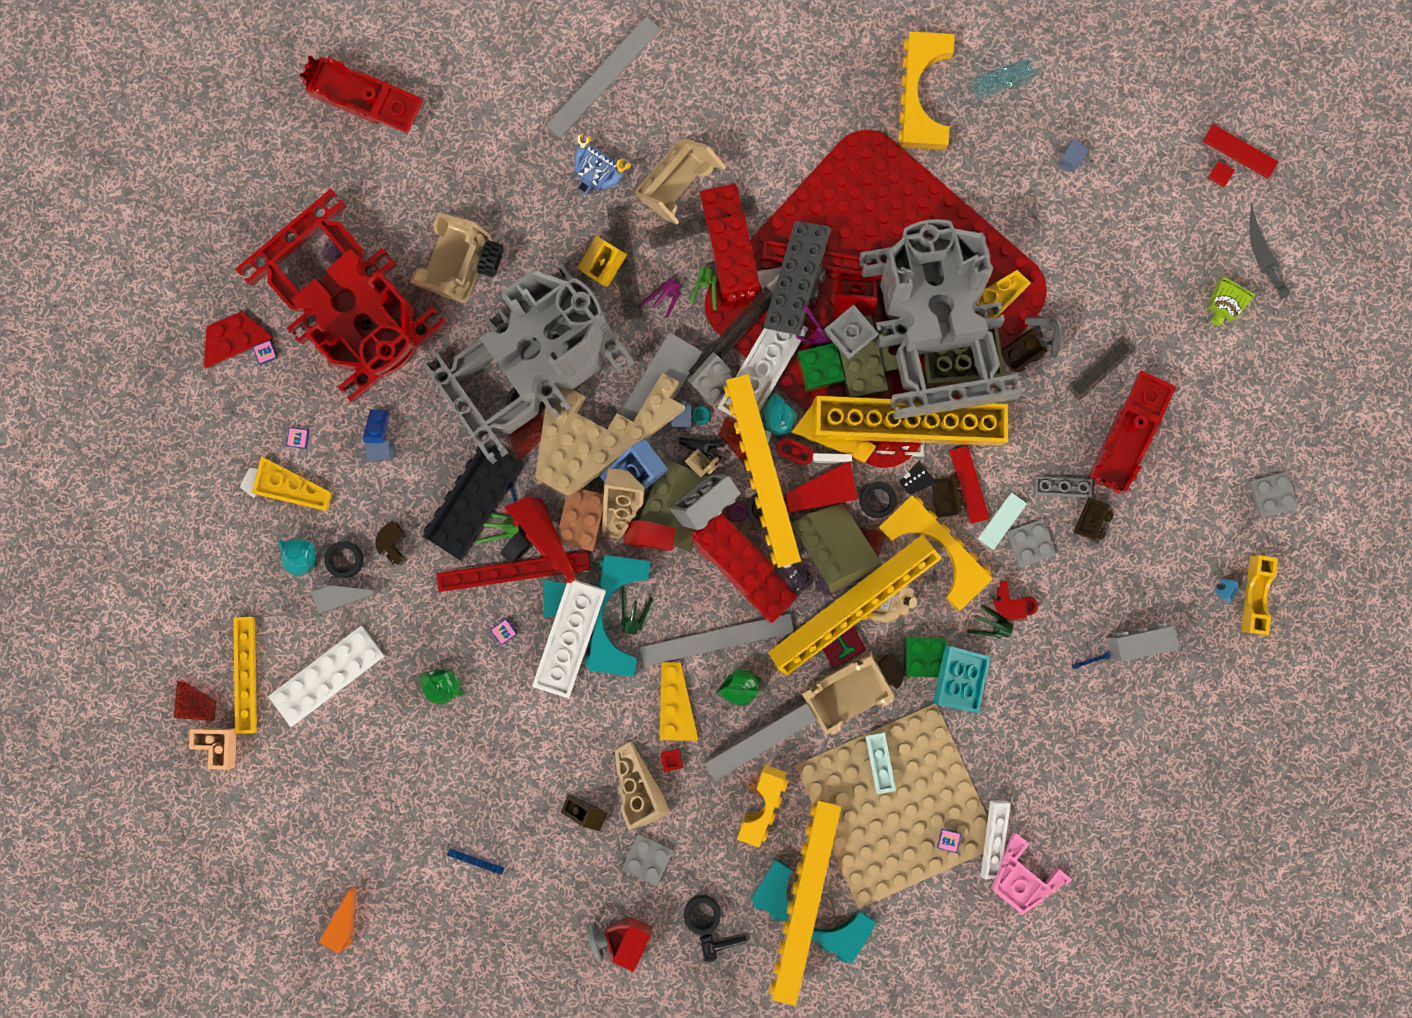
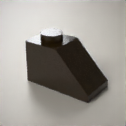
[561,794,607,831]

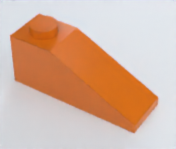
[319,887,356,954]

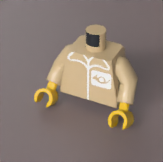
[862,566,917,623]

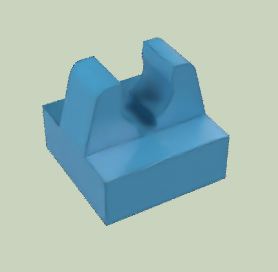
[1214,579,1240,604]

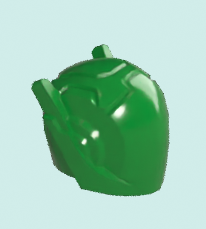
[716,668,761,706]
[420,669,464,705]

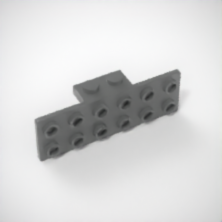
[764,221,831,335]

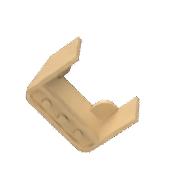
[635,138,726,224]

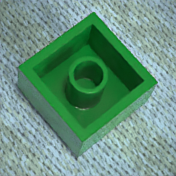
[797,343,845,392]
[903,637,946,678]

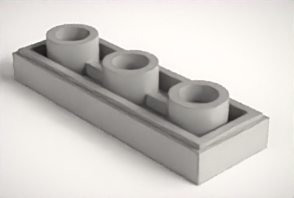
[1034,476,1093,498]

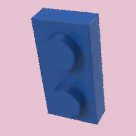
[363,409,390,443]

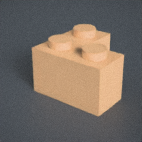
[189,727,237,770]

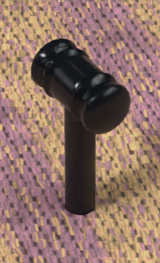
[699,934,747,963]

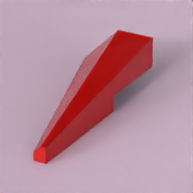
[502,496,576,583]

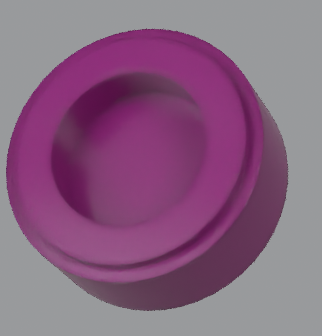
[728,502,747,522]

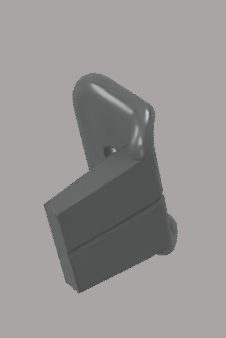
[1025,316,1062,358]

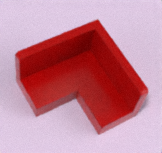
[623,520,676,551]

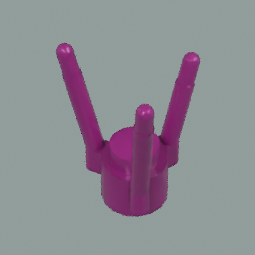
[637,278,681,318]
[796,305,832,347]

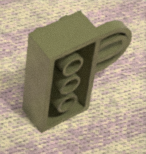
[837,315,905,398]

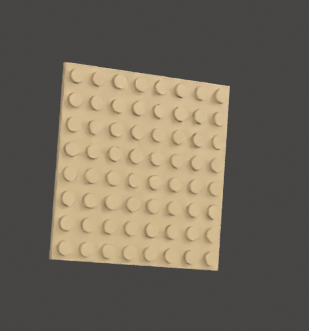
[795,704,988,909]

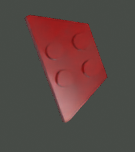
[204,311,274,368]

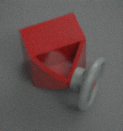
[586,917,652,972]

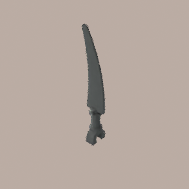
[1250,202,1291,300]

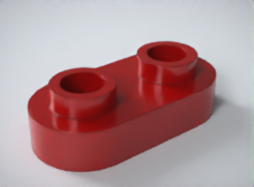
[777,438,813,466]

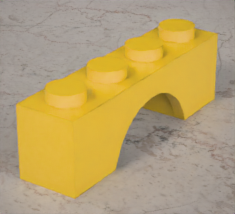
[1241,555,1278,635]
[737,764,788,848]

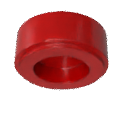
[1021,596,1038,616]

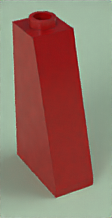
[783,462,858,513]

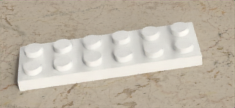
[717,325,808,419]
[532,580,606,698]
[268,626,385,727]

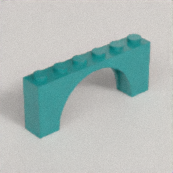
[585,555,651,677]
[751,858,877,964]

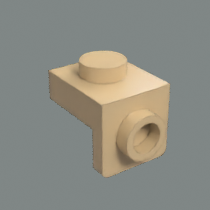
[685,449,719,477]

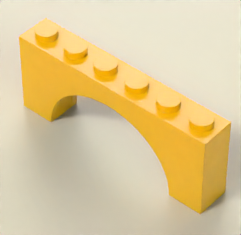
[898,31,955,150]
[877,495,993,611]

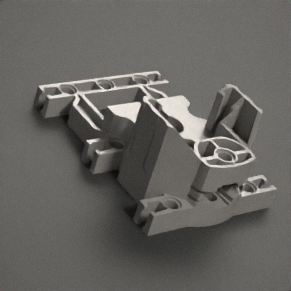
[859,220,1022,420]
[422,264,634,464]

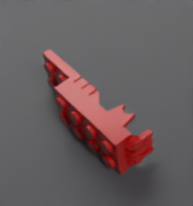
[300,56,424,134]
[699,183,760,306]
[1088,370,1177,494]
[690,513,798,624]

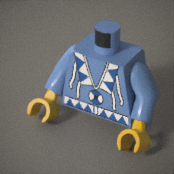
[575,133,631,195]

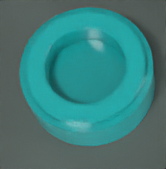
[691,406,710,425]

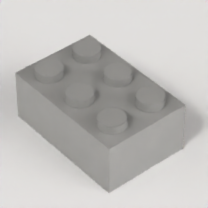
[669,473,741,530]
[1106,623,1179,662]

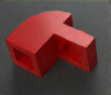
[993,581,1028,621]

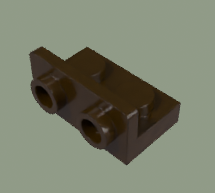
[1001,330,1048,372]
[931,476,964,518]
[1074,497,1114,544]

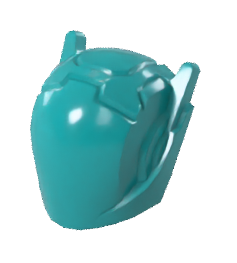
[760,393,798,439]
[278,538,317,577]

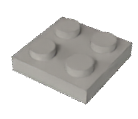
[823,305,879,360]
[688,353,736,405]
[1249,471,1298,518]
[1006,519,1056,568]
[622,833,673,886]

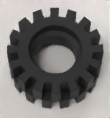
[477,240,504,278]

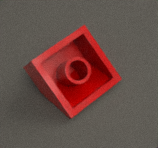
[836,275,877,318]

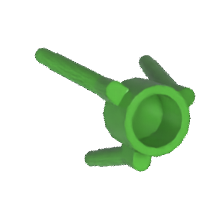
[689,267,717,310]
[476,512,519,543]

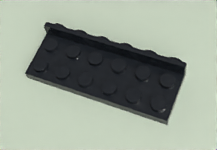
[422,445,524,561]

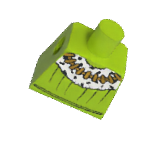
[1207,276,1255,326]

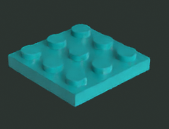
[933,645,991,713]

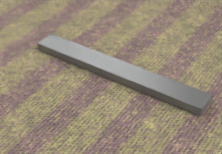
[546,16,661,139]
[640,614,794,666]

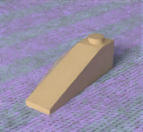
[602,468,644,539]
[615,742,671,831]

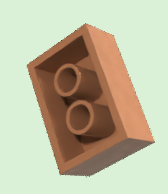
[557,489,604,552]

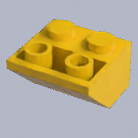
[577,235,627,287]

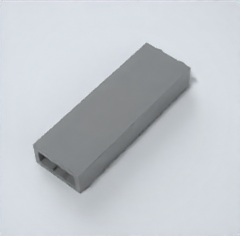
[619,332,703,443]
[705,701,817,781]

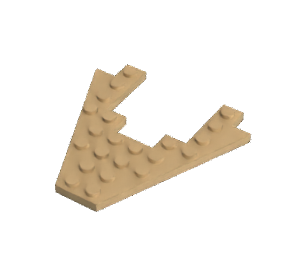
[535,373,686,498]

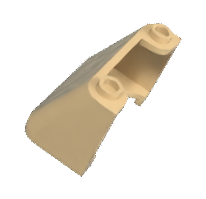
[410,213,491,303]
[802,651,895,735]

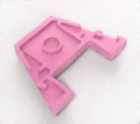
[991,832,1072,915]

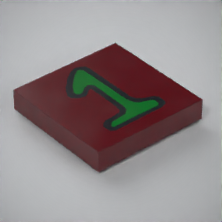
[822,626,867,669]

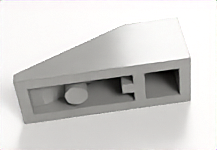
[311,583,377,614]

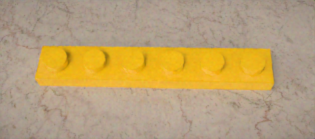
[233,617,257,734]

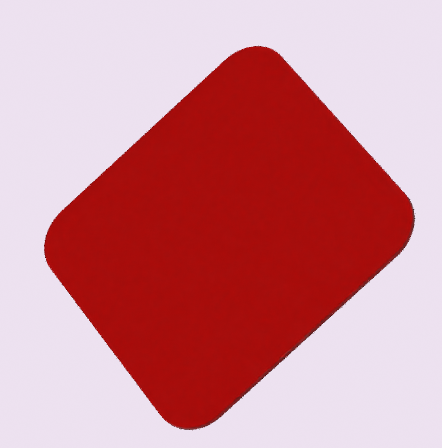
[704,130,1047,468]

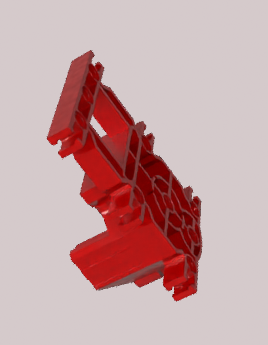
[235,189,447,402]

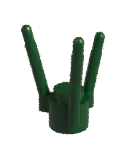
[620,587,653,635]
[967,605,1013,639]

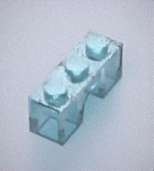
[971,59,1035,102]

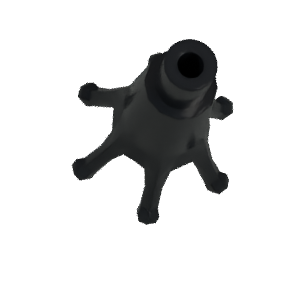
[679,437,725,465]

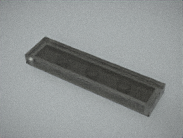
[1066,336,1136,401]

